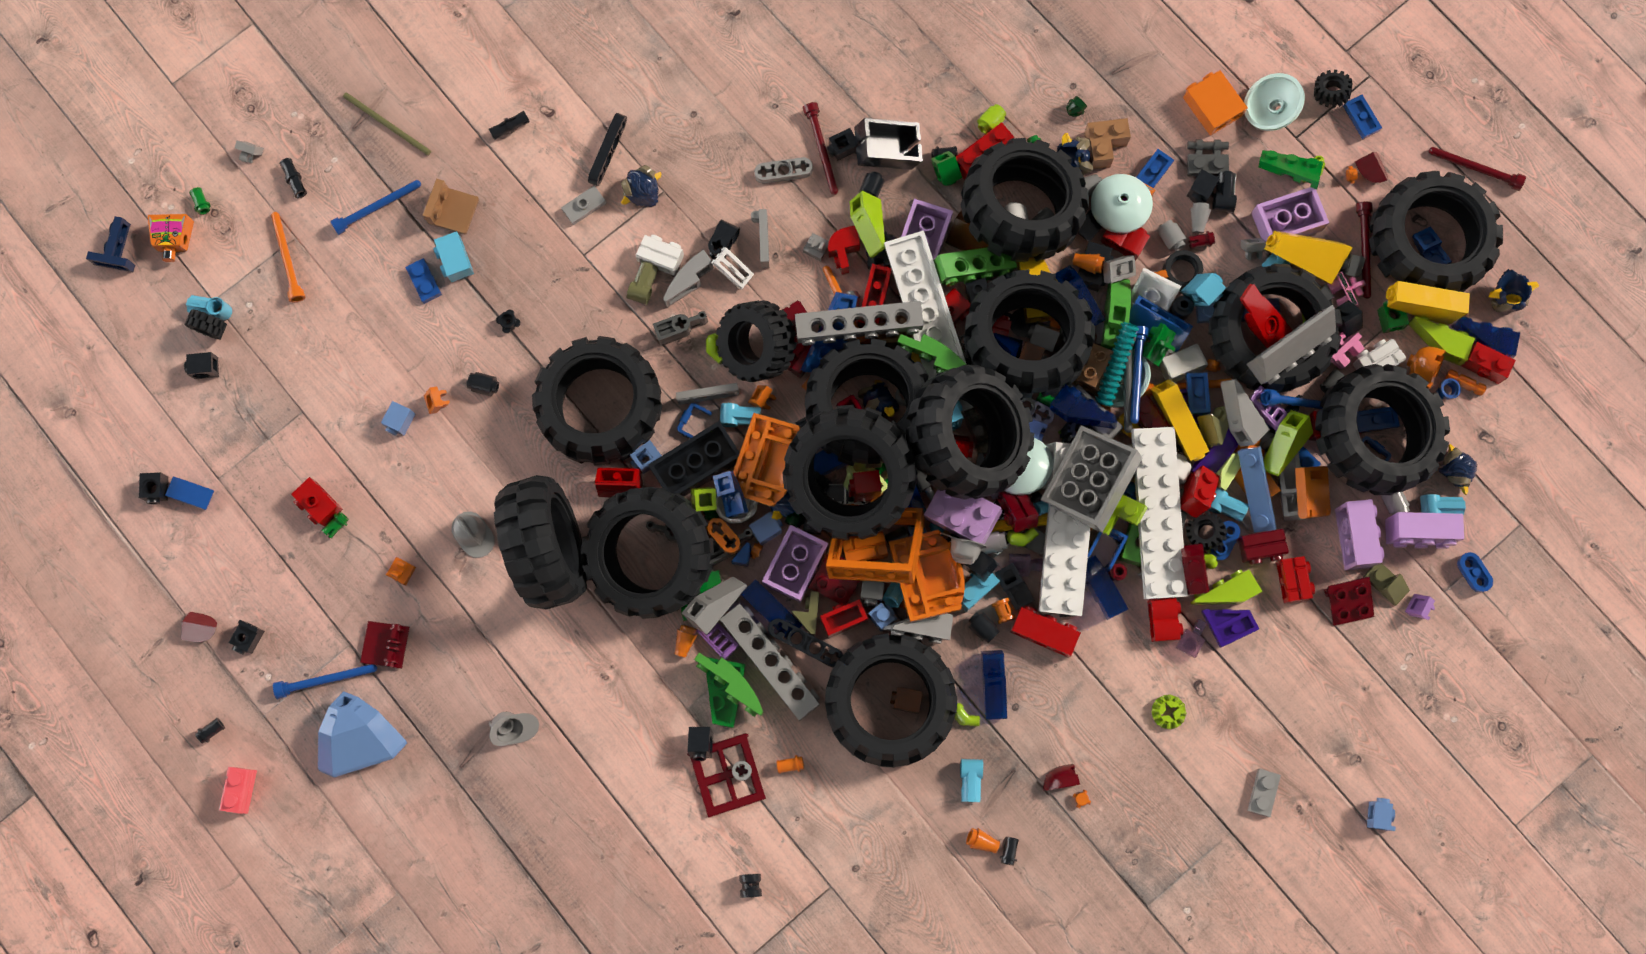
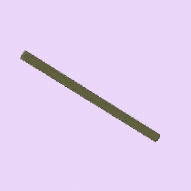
[343,92,431,155]

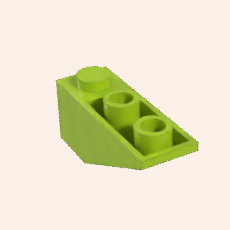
[849,191,885,258]
[1409,316,1475,366]
[1263,410,1313,476]
[1190,569,1263,605]

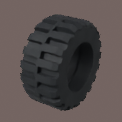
[716,300,797,382]

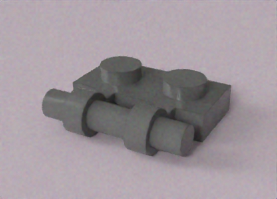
[1187,139,1229,176]

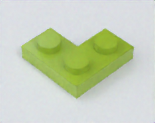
[1095,495,1147,536]

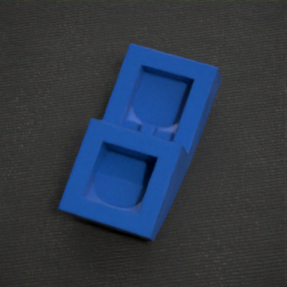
[1412,226,1452,264]
[713,471,748,518]
[165,476,214,510]

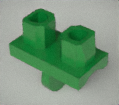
[1143,323,1176,366]

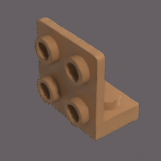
[423,178,479,235]
[1072,344,1113,397]

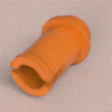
[776,755,804,774]

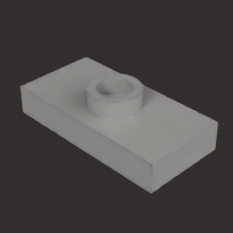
[561,185,606,225]

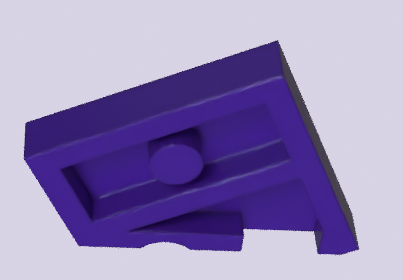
[1201,609,1259,648]

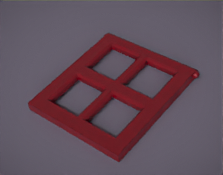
[687,733,766,818]

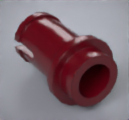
[1188,231,1215,249]
[1109,563,1127,581]

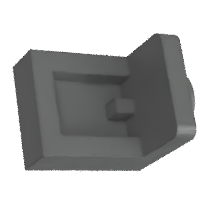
[1340,253,1366,277]

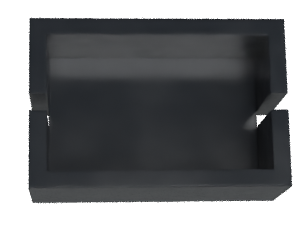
[854,118,923,170]

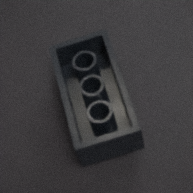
[648,420,740,497]

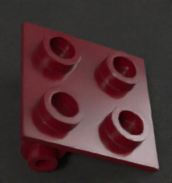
[808,552,860,605]
[1324,577,1375,626]
[360,621,410,669]

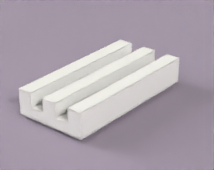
[711,247,754,290]

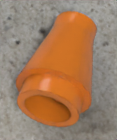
[1073,253,1105,274]
[674,625,697,657]
[966,828,1000,854]

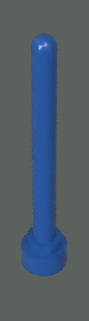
[330,180,421,235]
[1130,326,1149,424]
[1261,389,1323,409]
[273,664,377,699]

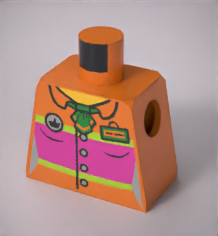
[148,214,194,262]

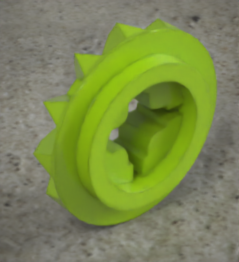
[1152,694,1187,729]

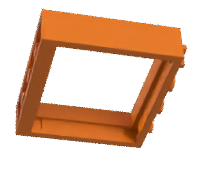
[826,504,925,584]

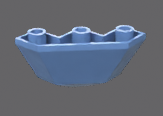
[318,691,407,777]

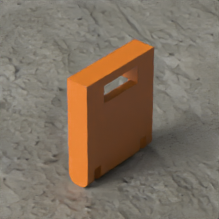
[1295,466,1331,519]

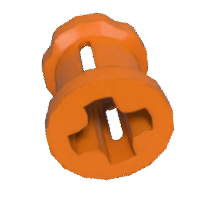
[991,598,1016,624]

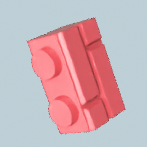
[219,767,257,814]

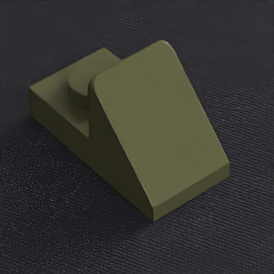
[1198,406,1229,447]
[1363,563,1410,606]
[792,591,819,636]

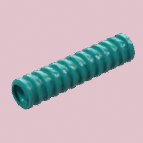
[1095,322,1139,406]

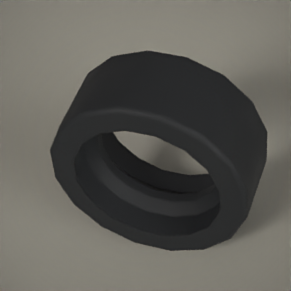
[1163,250,1204,291]

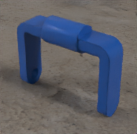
[677,403,712,439]
[1361,436,1391,461]

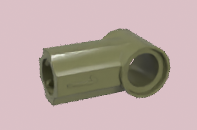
[626,262,659,305]

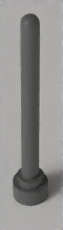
[1119,333,1136,433]

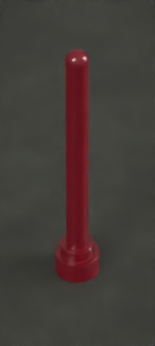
[802,102,838,195]
[1429,147,1526,191]
[1356,201,1373,299]

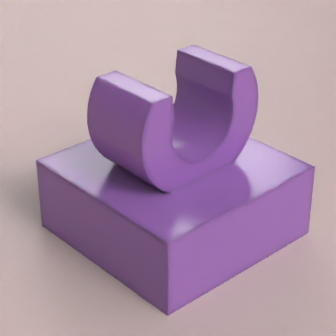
[1405,594,1435,620]

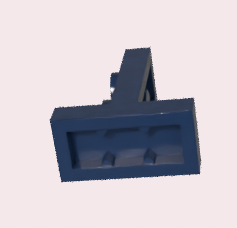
[86,216,135,272]

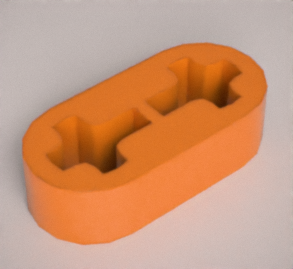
[707,518,741,554]

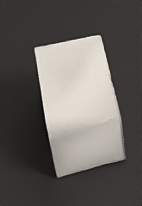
[1159,344,1208,383]

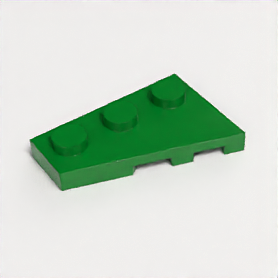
[1258,150,1323,189]
[706,657,746,728]

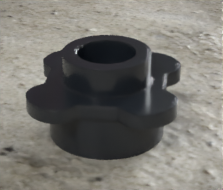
[496,310,521,334]

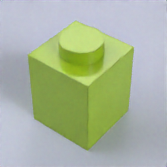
[691,488,717,511]

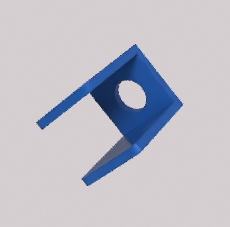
[1087,528,1128,572]

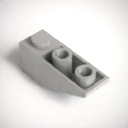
[1221,379,1270,447]
[682,577,747,635]
[884,614,953,644]

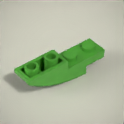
[1101,279,1131,350]
[897,334,966,374]
[694,653,764,717]

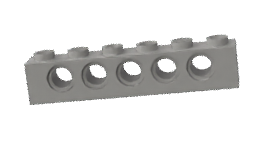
[795,301,924,346]
[720,604,820,721]

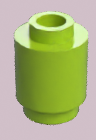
[977,104,1006,134]

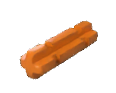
[1445,369,1487,396]

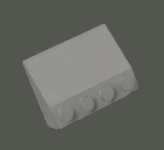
[1247,305,1336,385]
[1041,426,1142,532]

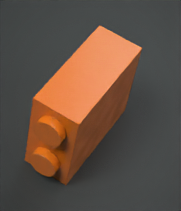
[1183,70,1248,136]

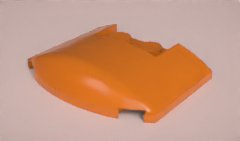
[734,413,800,507]
[889,530,965,623]

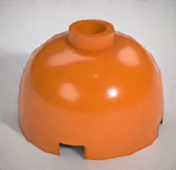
[1407,346,1446,389]

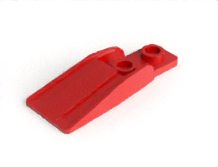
[1240,284,1293,349]

